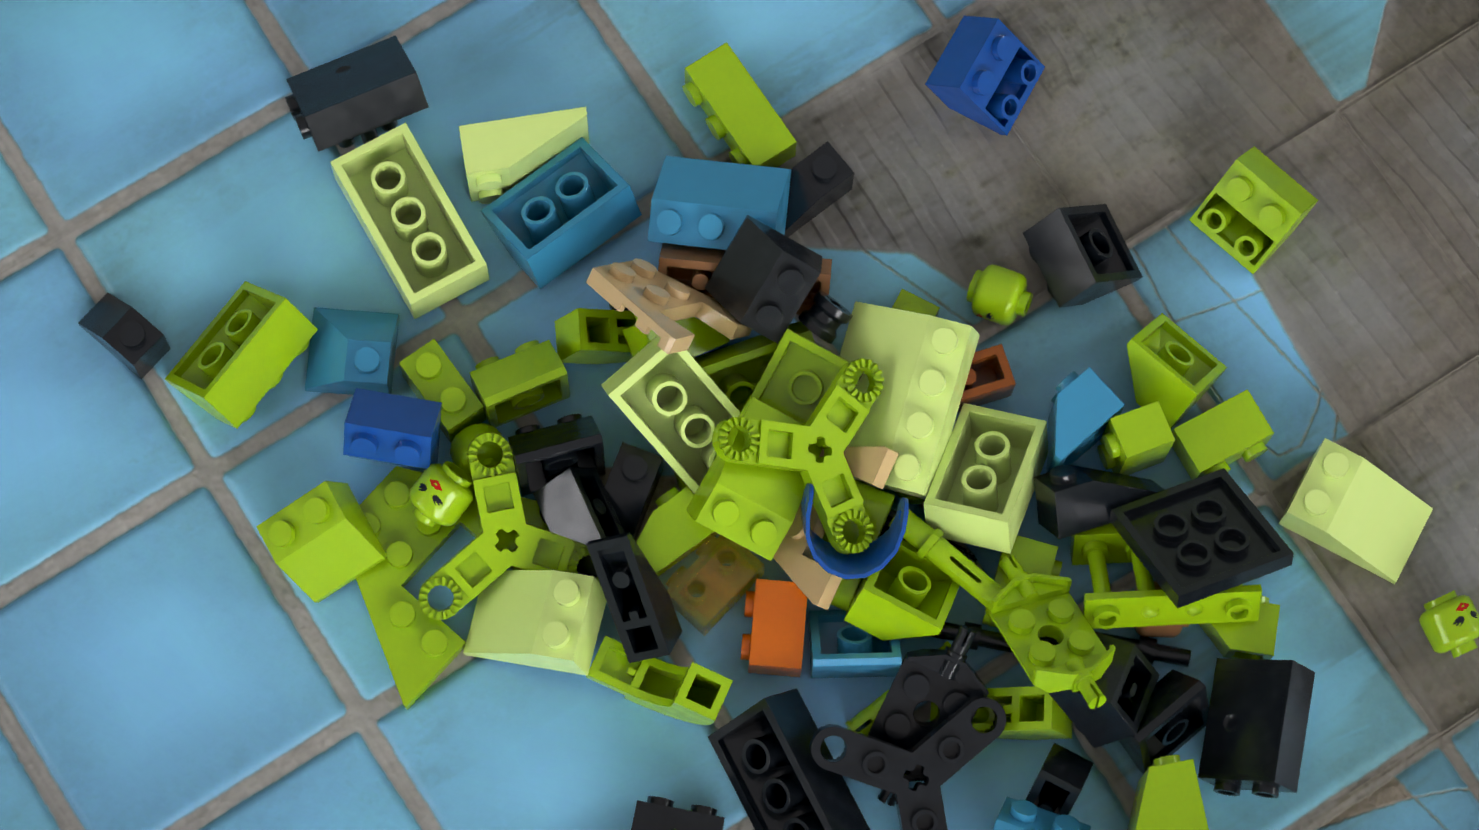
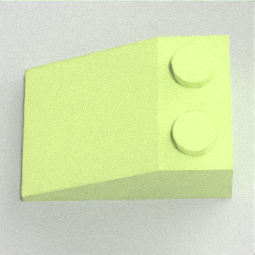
[459,107,589,204]
[1279,438,1433,584]
[463,570,607,676]

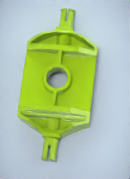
[989,555,1116,709]

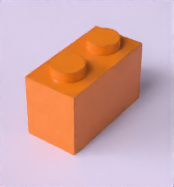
[740,579,807,677]

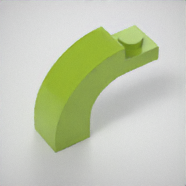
[586,635,733,725]

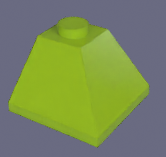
[1127,313,1227,429]

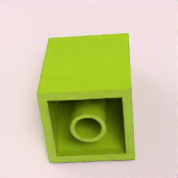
[1127,755,1209,830]

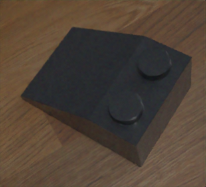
[508,414,606,496]

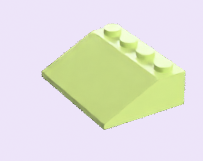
[839,301,980,500]

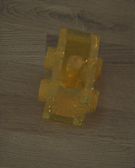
[666,534,764,636]

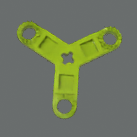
[712,358,884,555]
[418,432,599,620]

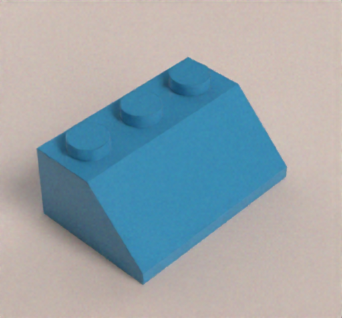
[481,137,642,289]
[648,156,791,250]

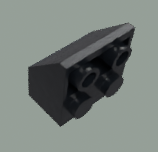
[1049,632,1160,748]

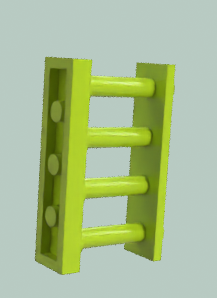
[1070,523,1262,629]

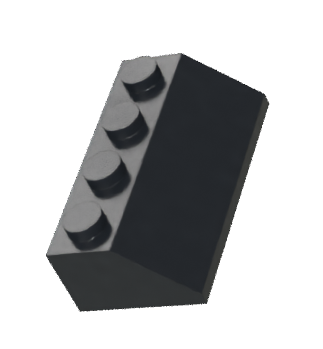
[708,688,870,830]

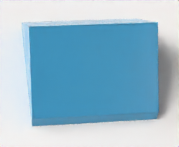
[809,610,902,678]

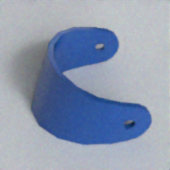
[801,483,909,579]

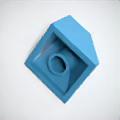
[305,307,399,395]

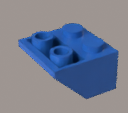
[925,16,1045,136]

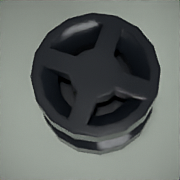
[798,290,853,344]

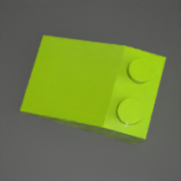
[686,395,822,561]

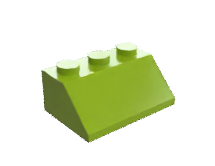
[165,281,318,429]

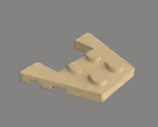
[586,258,752,354]
[773,446,899,610]

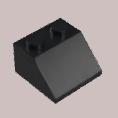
[1023,204,1143,307]
[704,215,822,344]

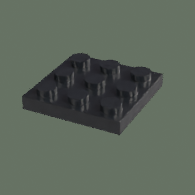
[1110,468,1294,609]

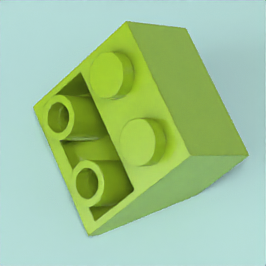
[1189,146,1319,274]

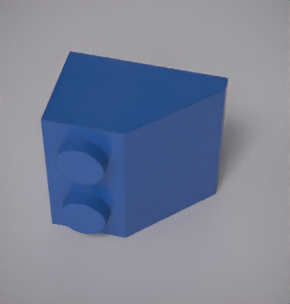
[343,388,442,469]

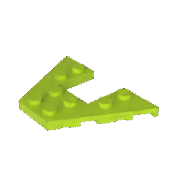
[356,466,549,710]

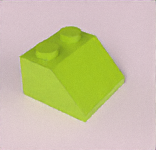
[469,340,570,428]
[256,481,388,603]
[844,539,960,641]

